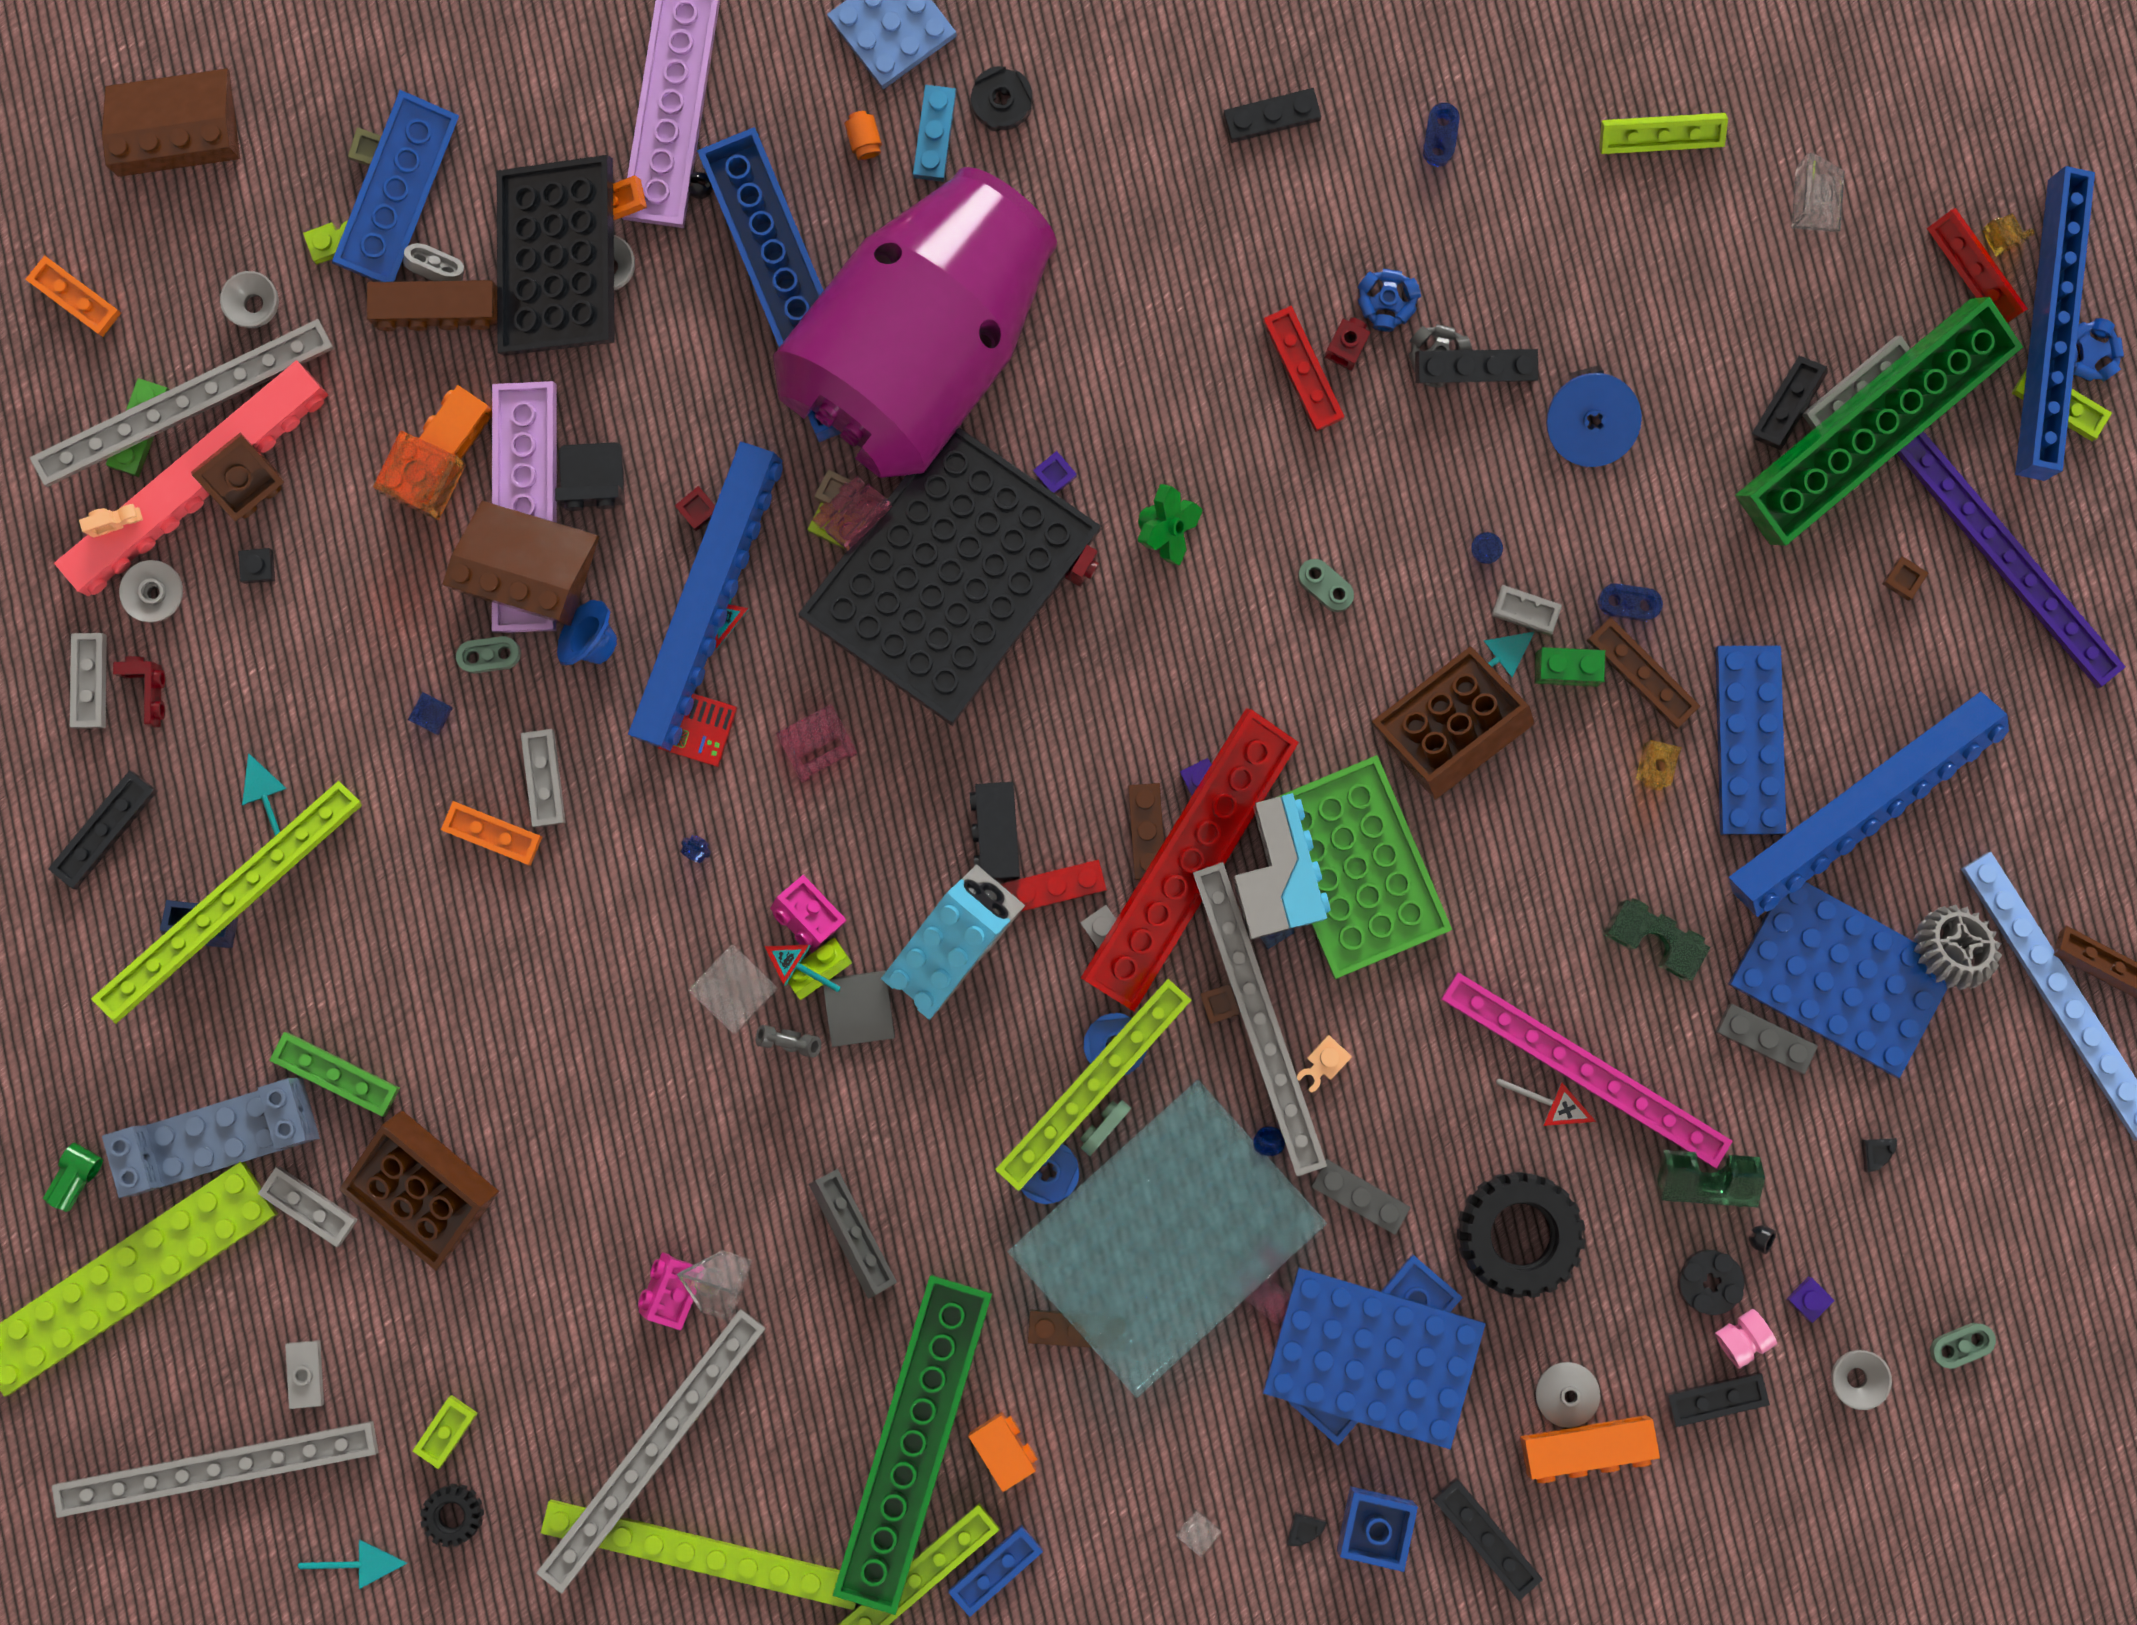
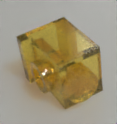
[1636,740,1682,791]

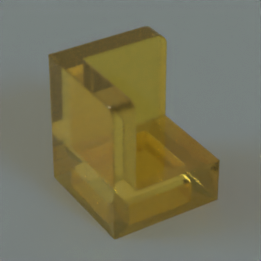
[1982,213,2035,257]

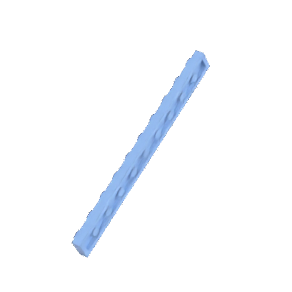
[1961,852,2137,1141]

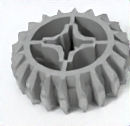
[1913,904,2002,991]

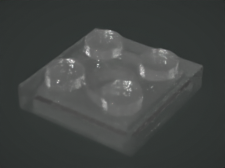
[688,944,779,1034]

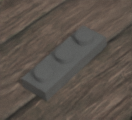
[1715,1003,1818,1075]
[1310,1159,1411,1235]

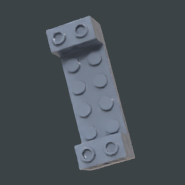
[102,1078,320,1198]

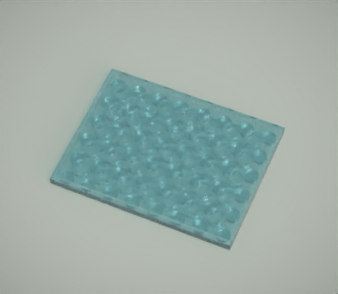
[1007,1080,1327,1398]

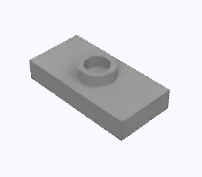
[1491,585,1562,636]
[285,1340,324,1409]

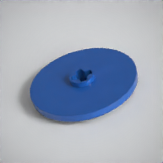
[1546,373,1642,467]

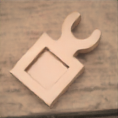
[79,504,143,538]
[1296,1035,1352,1092]

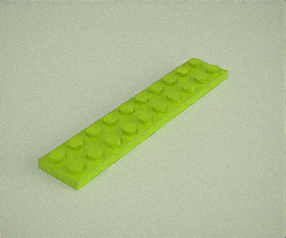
[0,1162,278,1397]

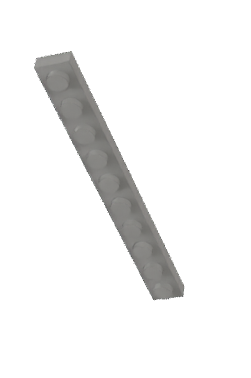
[29,319,334,487]
[1193,862,1327,1176]
[536,1309,767,1594]
[52,1421,379,1518]

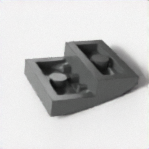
[823,970,895,1047]

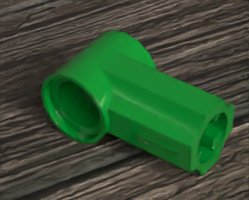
[43,1142,103,1212]

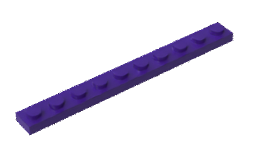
[1896,431,2126,688]

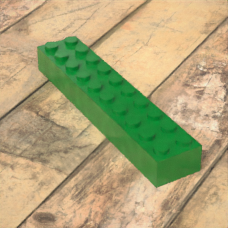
[1735,297,2023,546]
[832,1275,993,1615]

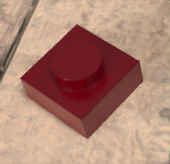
[674,486,715,531]

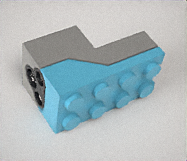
[1233,793,1331,940]
[881,865,1025,1020]

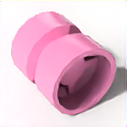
[1715,1309,1777,1369]

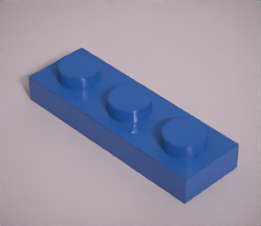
[948,1525,1043,1617]

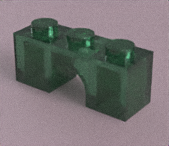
[1603,898,1711,982]
[1657,1150,1765,1208]

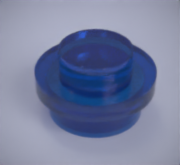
[1471,532,1503,564]
[680,835,712,863]
[1253,1126,1285,1156]

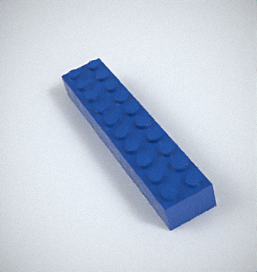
[697,127,841,442]

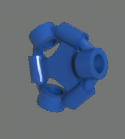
[1357,268,1421,332]
[2073,318,2124,382]

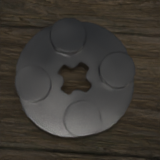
[971,66,1032,132]
[1677,1249,1744,1315]

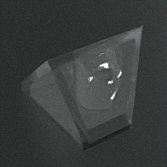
[677,1250,753,1322]

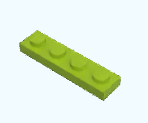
[1599,113,1728,154]

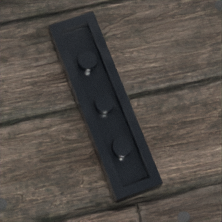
[1415,349,1538,384]
[48,770,158,889]
[1432,1478,1543,1601]

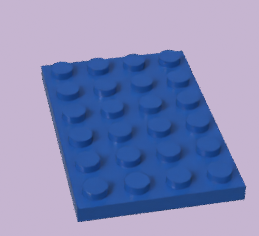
[1728,882,1947,1078]
[1262,1267,1486,1450]

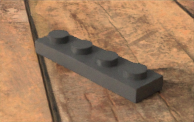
[808,1169,897,1299]

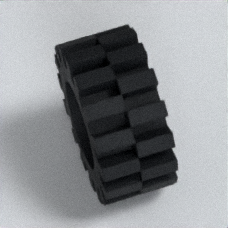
[420,1484,484,1547]

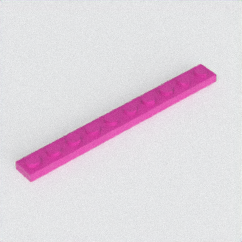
[1440,972,1733,1168]

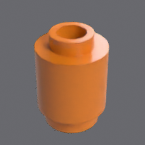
[844,111,882,160]

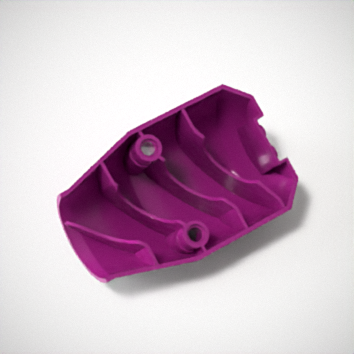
[773,167,1057,478]

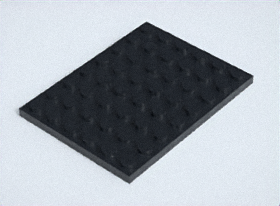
[798,428,1101,726]

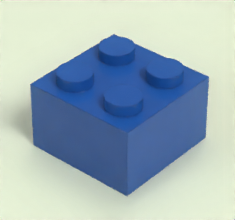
[1337,1486,1418,1572]

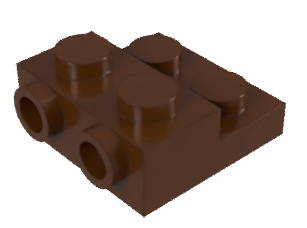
[191,432,284,522]

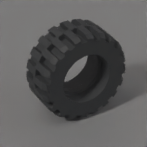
[1457,1172,1586,1298]

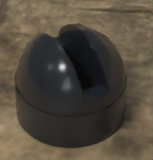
[689,172,712,199]
[1749,1225,1776,1254]

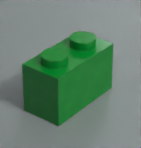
[1534,647,1605,687]

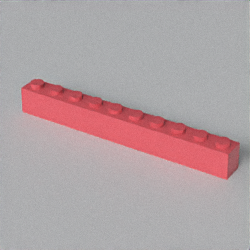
[54,360,329,596]

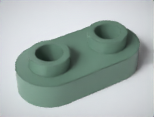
[1298,559,1354,612]
[456,636,521,674]
[1080,1100,1131,1156]
[1930,1323,1996,1369]

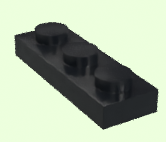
[1223,88,1322,143]
[1752,355,1828,450]
[1665,1372,1770,1427]

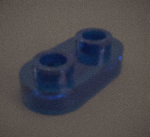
[1423,103,1460,167]
[1598,583,1663,621]

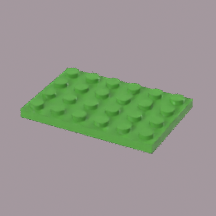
[1275,755,1452,979]

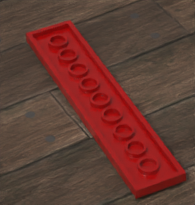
[1081,708,1299,1012]

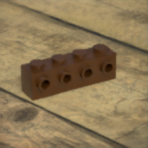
[367,280,497,331]

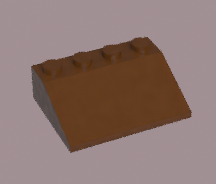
[102,68,241,177]
[442,501,600,626]
[1372,646,1535,800]
[339,1110,499,1271]

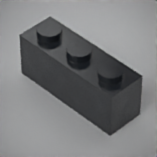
[970,781,1020,880]

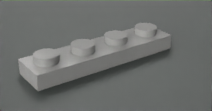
[1802,335,1910,430]

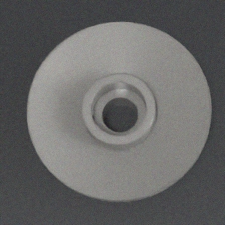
[119,560,183,623]
[1535,1362,1600,1428]

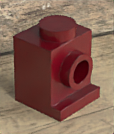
[1324,317,1371,371]

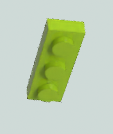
[2012,368,2112,442]

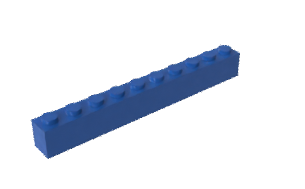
[2015,166,2095,481]
[628,441,783,751]
[1728,691,2009,917]

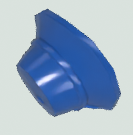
[557,600,617,666]

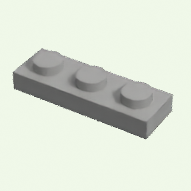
[70,633,107,729]
[521,729,566,828]
[258,1166,358,1247]

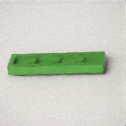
[269,1032,400,1117]

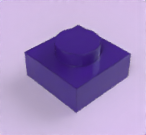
[1033,451,1077,494]
[1180,758,1211,797]
[1787,1276,1835,1323]

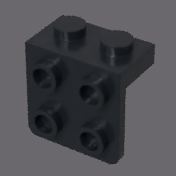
[555,442,625,511]

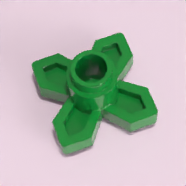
[1138,484,1203,565]

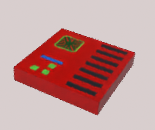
[657,693,738,768]

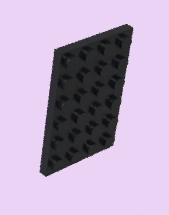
[496,155,615,356]

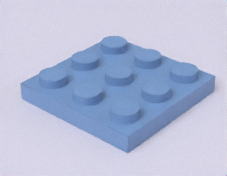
[827,0,957,90]

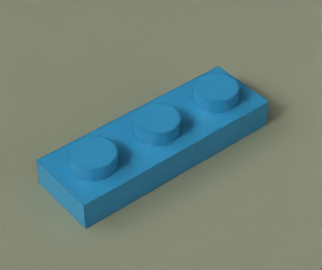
[913,85,956,182]

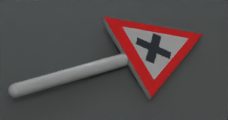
[1496,1079,1596,1126]

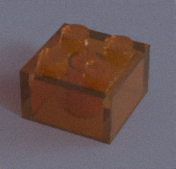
[373,430,466,521]

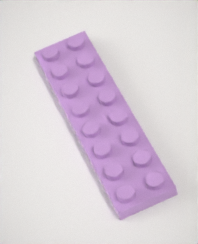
[622,0,720,228]
[492,381,557,633]

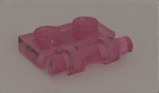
[812,476,892,550]

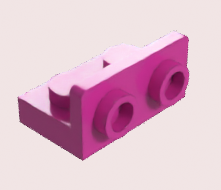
[770,874,847,953]
[638,1252,705,1331]

